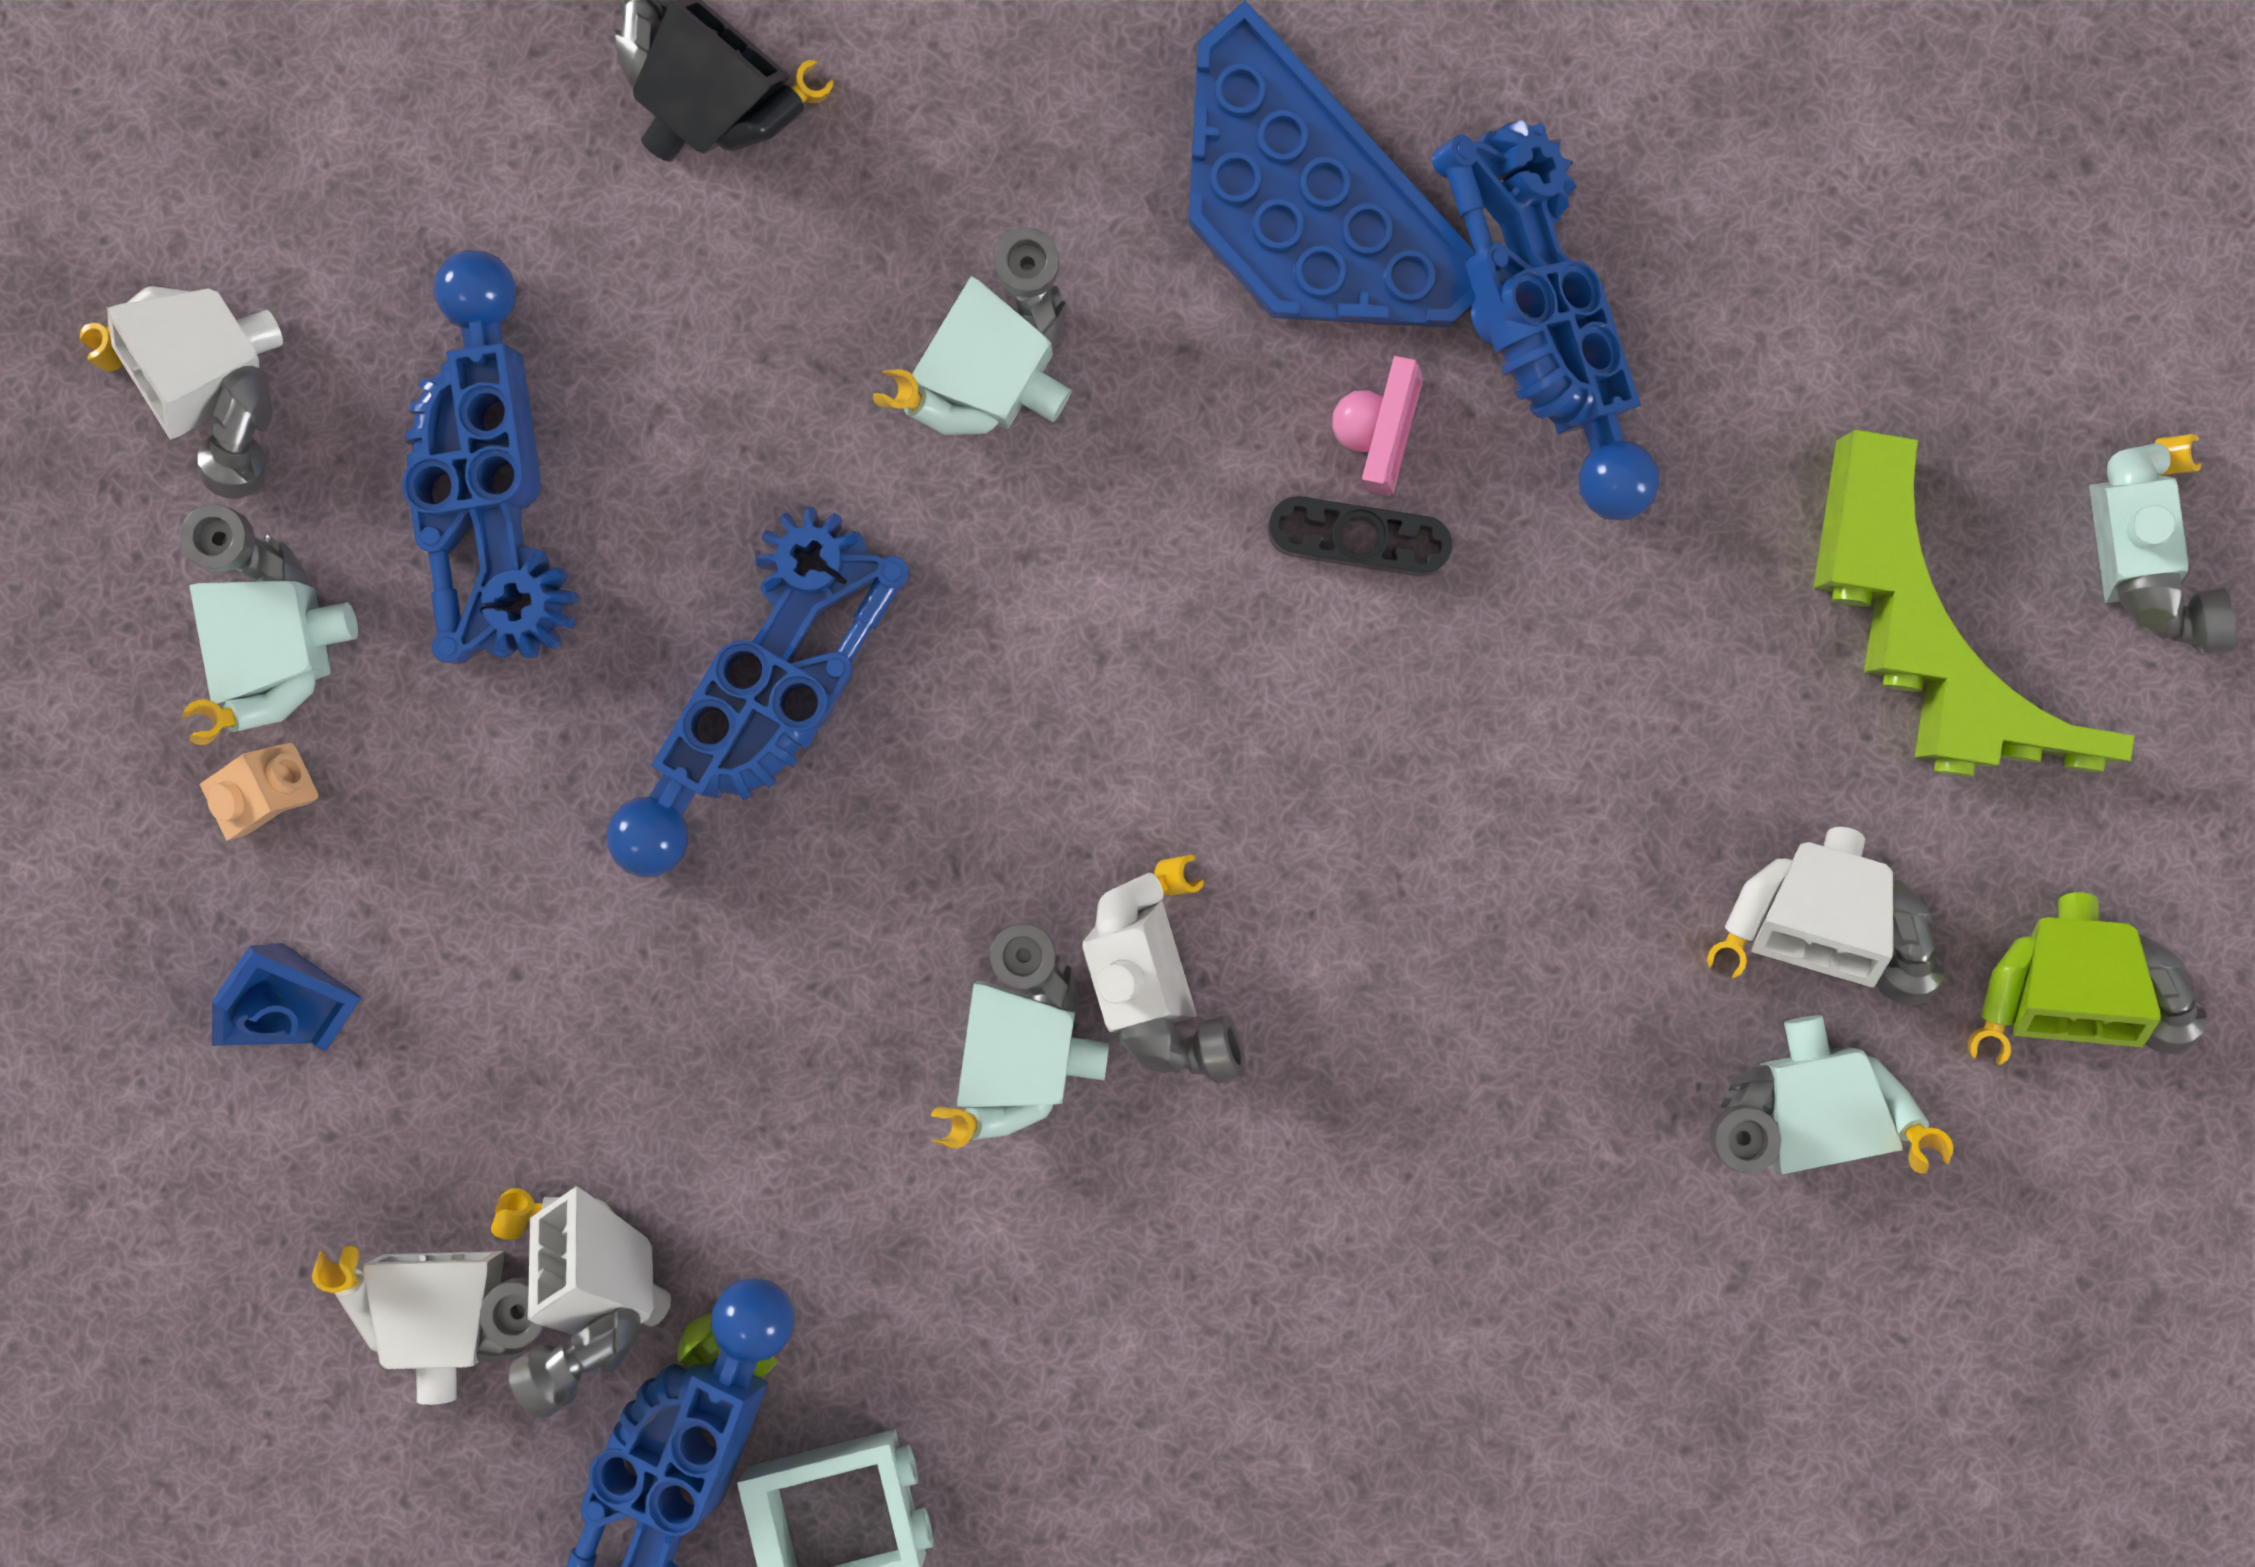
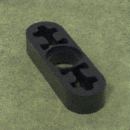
[1268,496,1452,576]

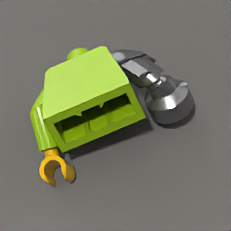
[1968,892,2207,1065]

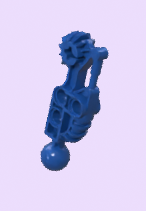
[1432,119,1659,520]
[402,250,579,664]
[606,507,910,878]
[566,1278,795,1567]

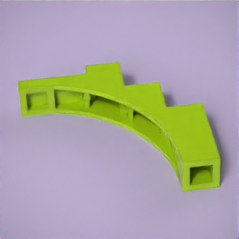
[1813,430,2135,777]

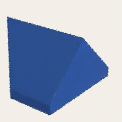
[212,943,361,1051]

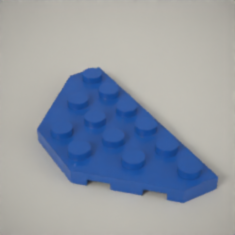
[1188,0,1476,327]

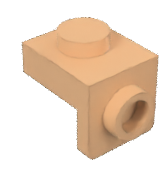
[199,743,318,841]

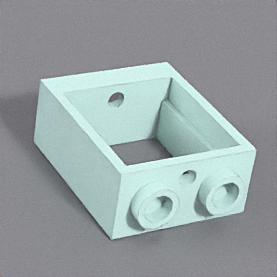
[737,1429,933,1567]

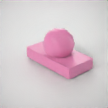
[1332,356,1423,497]

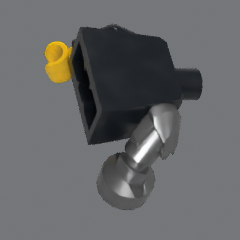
[615,0,834,162]

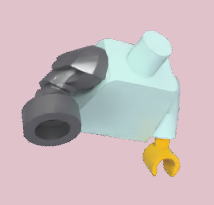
[873,227,1072,435]
[2089,434,2236,655]
[180,504,358,745]
[931,923,1110,1149]
[1709,1015,1953,1174]

